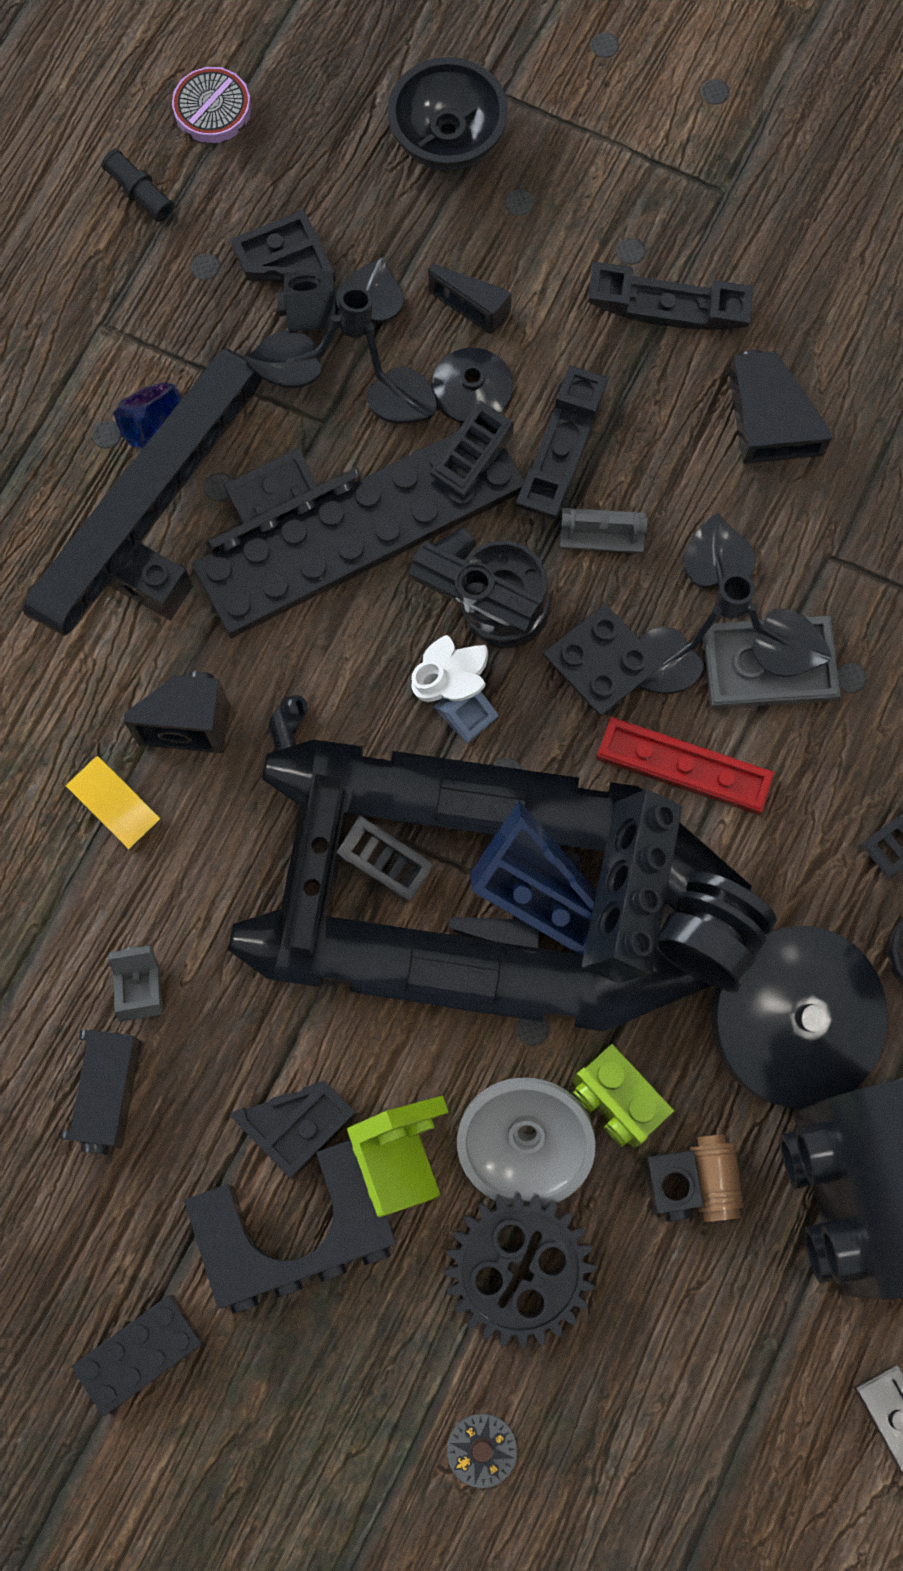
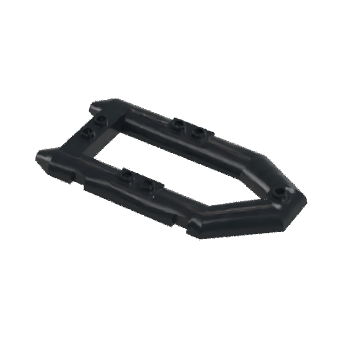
[228,739,752,1032]

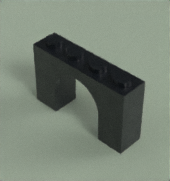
[184,1140,397,1314]

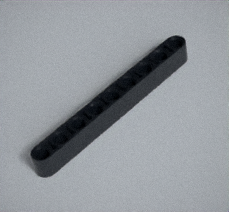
[23,348,262,636]

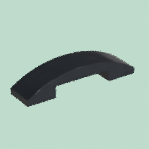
[588,261,753,330]
[516,365,608,520]

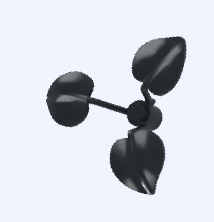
[246,258,436,424]
[638,513,831,694]

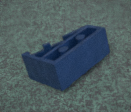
[471,801,597,955]

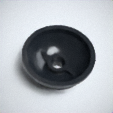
[388,57,508,170]

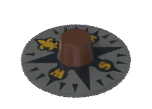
[447,1414,517,1488]

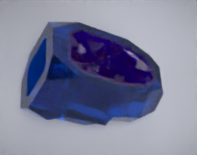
[113,382,182,448]

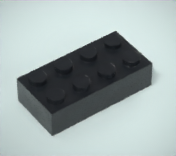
[71,1295,205,1416]

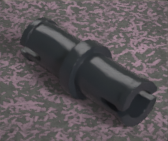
[101,149,174,222]

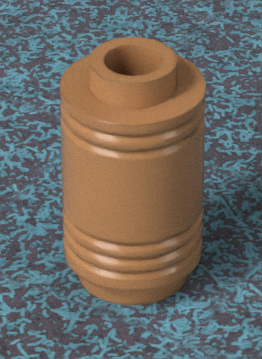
[689,1134,744,1222]

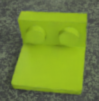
[572,1044,674,1149]
[347,1095,449,1217]

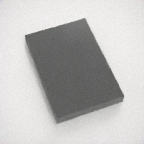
[703,616,840,709]

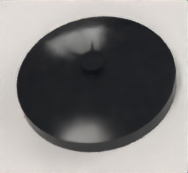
[711,926,888,1109]

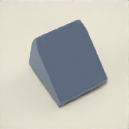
[434,692,499,743]

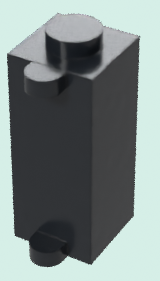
[60,1030,141,1155]

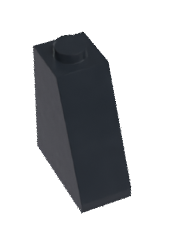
[729,350,832,464]

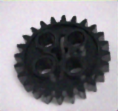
[445,1191,596,1348]

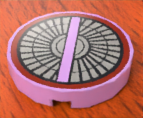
[172,67,251,143]

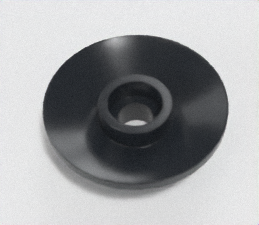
[432,347,513,423]

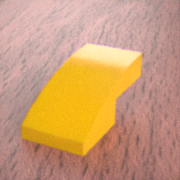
[65,756,160,849]

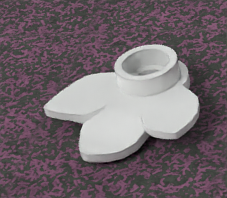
[412,635,488,702]

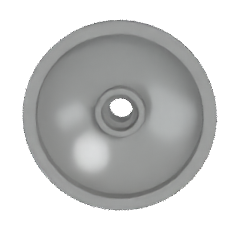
[457,1078,596,1207]

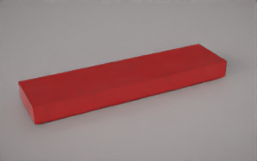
[596,717,775,815]

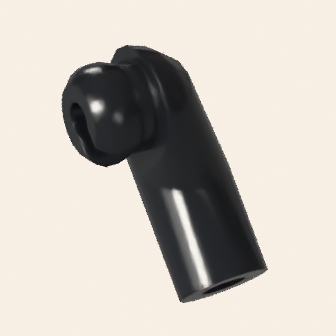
[268,695,308,751]

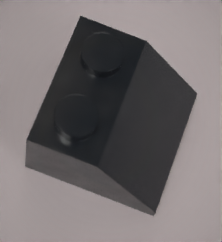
[123,671,230,754]

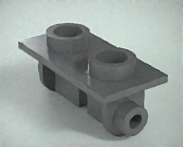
[560,508,647,553]

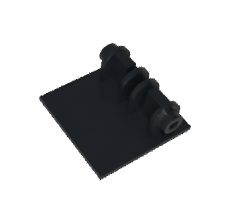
[543,603,663,716]

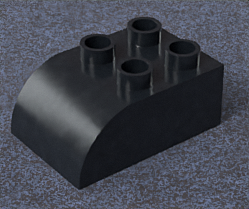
[780,1078,903,1300]

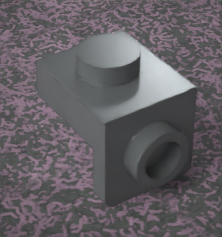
[108,946,163,1022]

